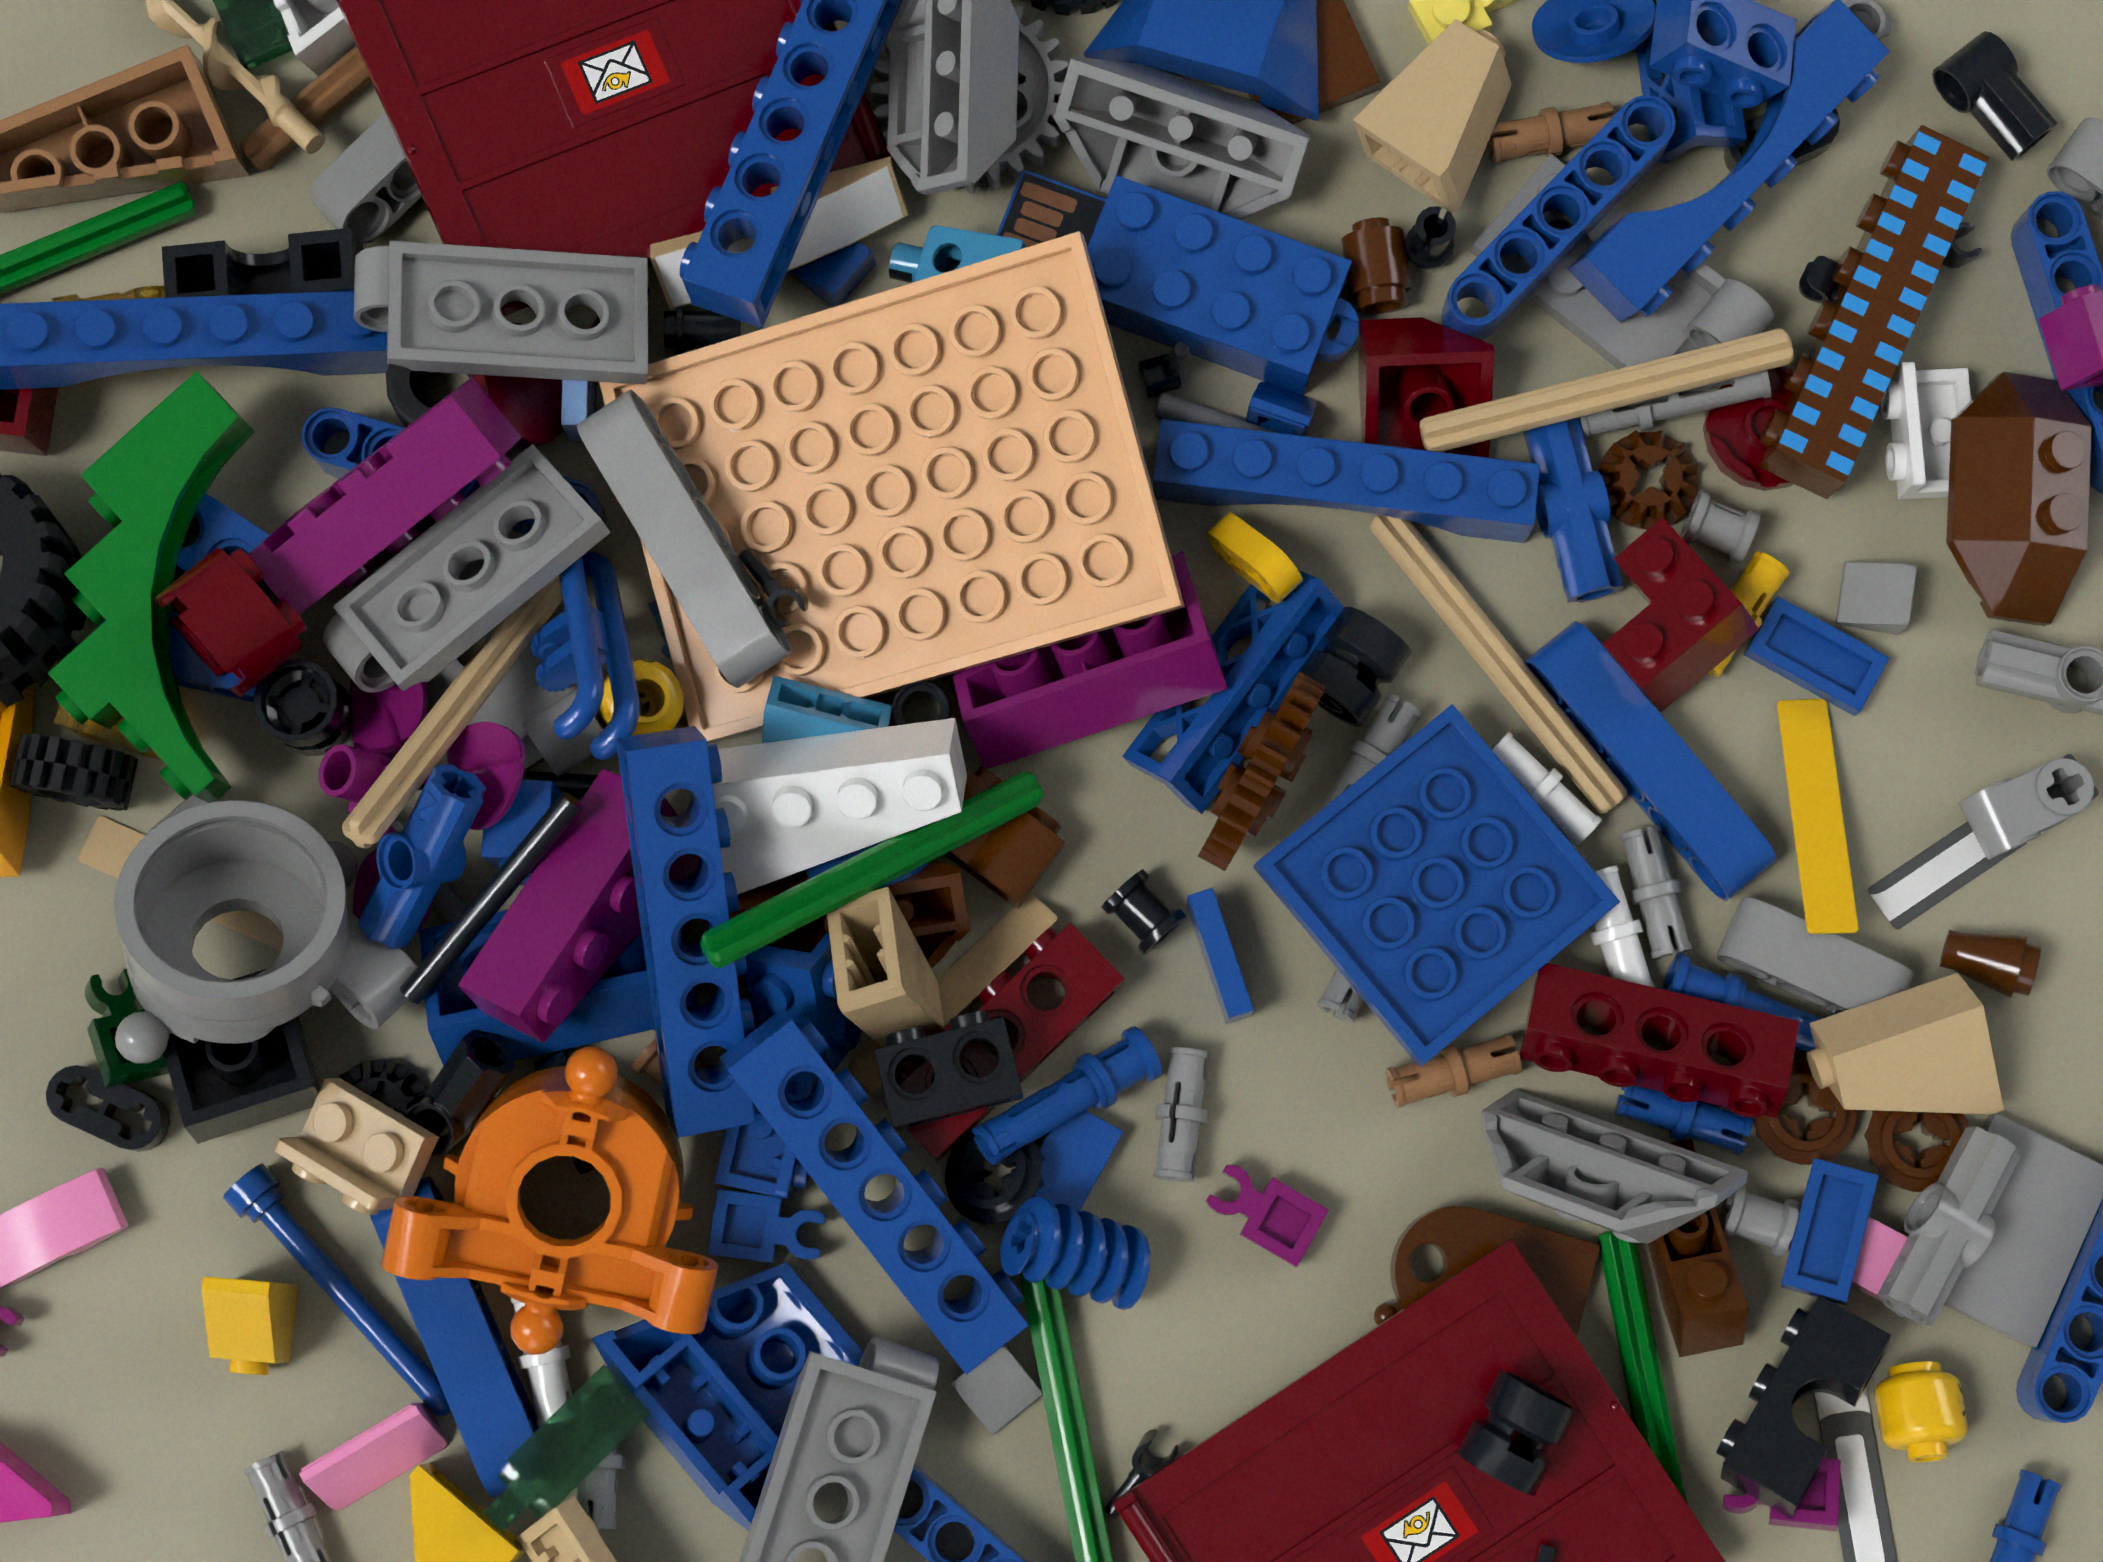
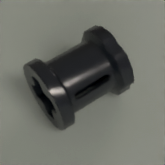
[1101,869,1186,955]

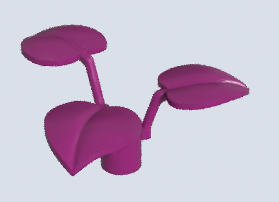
[319,679,526,934]

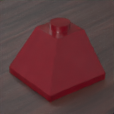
[1358,317,1495,458]

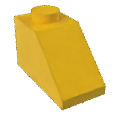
[201,1276,300,1375]
[409,1463,525,1562]

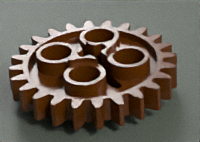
[1198,672,1326,871]

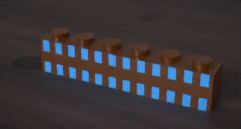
[1759,125,1990,499]

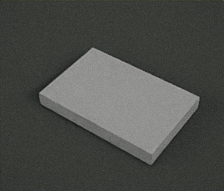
[1944,1113,2103,1348]

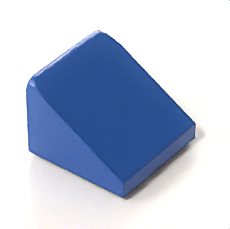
[789,241,876,307]
[1246,382,1318,436]

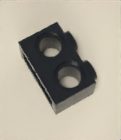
[874,1010,1024,1131]

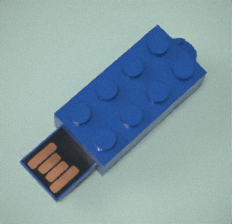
[996,169,1359,395]

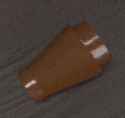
[1939,929,2041,998]

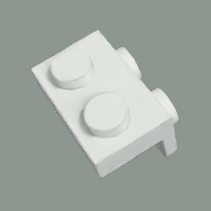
[1880,362,1971,500]

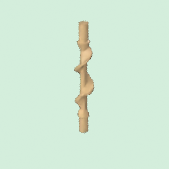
[144,0,325,154]

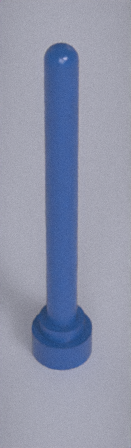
[223,1163,451,1416]

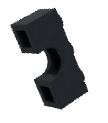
[162,228,364,298]
[1716,1295,1891,1519]

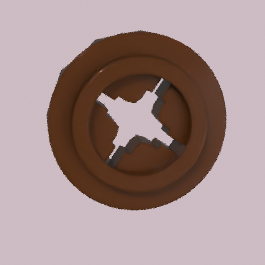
[1598,430,1699,530]
[1753,1061,1857,1165]
[1864,1110,1969,1192]

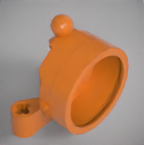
[381,1047,719,1355]

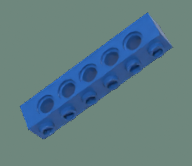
[680,0,903,328]
[615,726,755,1138]
[720,1008,1029,1375]

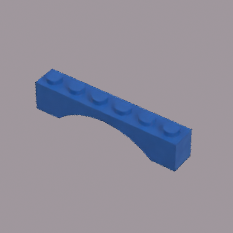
[1568,0,1890,323]
[0,291,389,390]
[1152,419,1540,543]

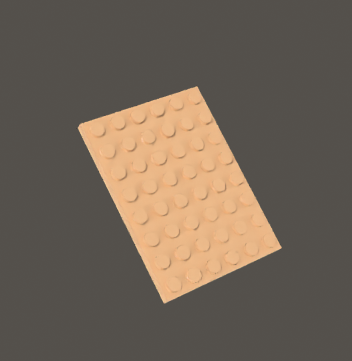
[599,231,1185,744]

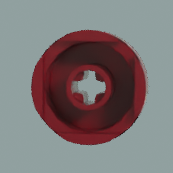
[155,548,307,698]

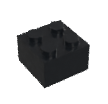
[163,969,320,1144]

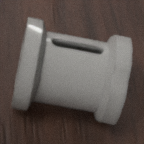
[1680,489,1761,564]
[1719,1185,1799,1257]

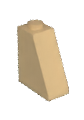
[1353,19,1512,214]
[827,887,944,1047]
[1807,972,2004,1115]

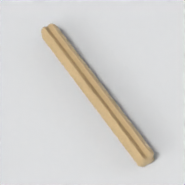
[1420,329,1793,452]
[1370,514,1628,814]
[342,575,563,849]

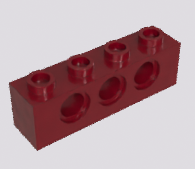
[882,923,1124,1163]
[1519,963,1799,1118]

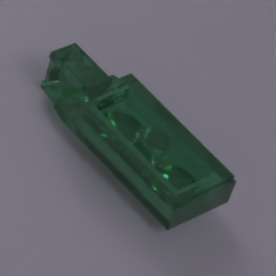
[483,1365,652,1532]

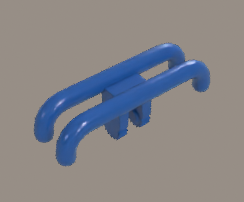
[530,552,640,760]

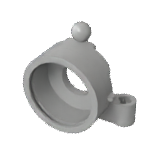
[114,795,417,1064]

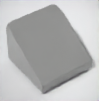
[1835,562,1917,635]
[951,1345,1043,1435]

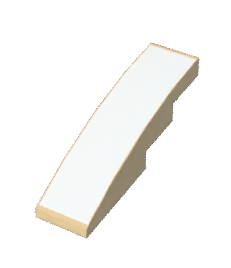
[650,156,908,310]

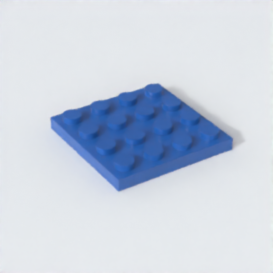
[1253,704,1620,1067]

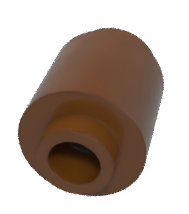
[1341,217,1412,315]

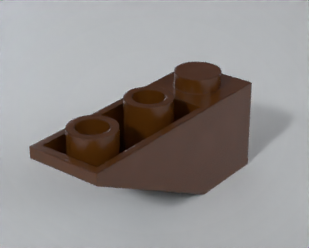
[1648,1138,1749,1358]

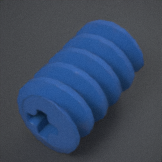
[1000,1196,1150,1310]

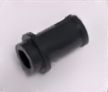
[1405,206,1456,269]
[664,306,741,355]

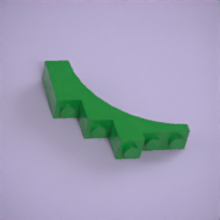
[48,371,255,803]

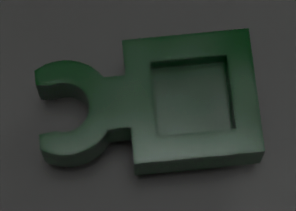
[85,969,169,1088]

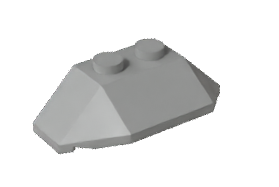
[887,0,1019,195]
[1054,56,1310,220]
[1481,1089,1748,1244]

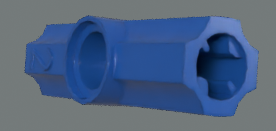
[1523,417,1623,603]
[357,764,486,949]

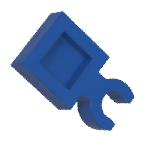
[707,1189,827,1263]

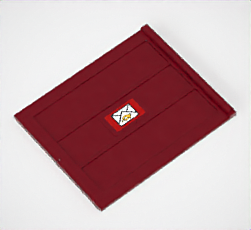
[337,0,893,317]
[1112,1238,1725,1562]

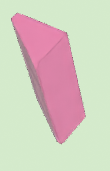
[299,1402,448,1511]

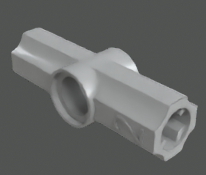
[1975,630,2103,715]
[1877,1126,2021,1326]

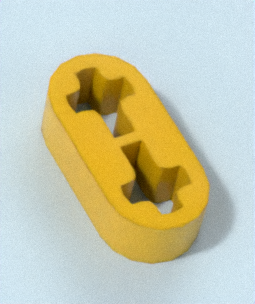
[1205,512,1303,603]

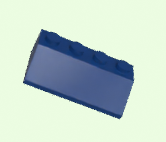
[419,910,699,1066]

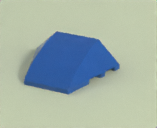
[1084,0,1319,122]
[592,1262,864,1532]

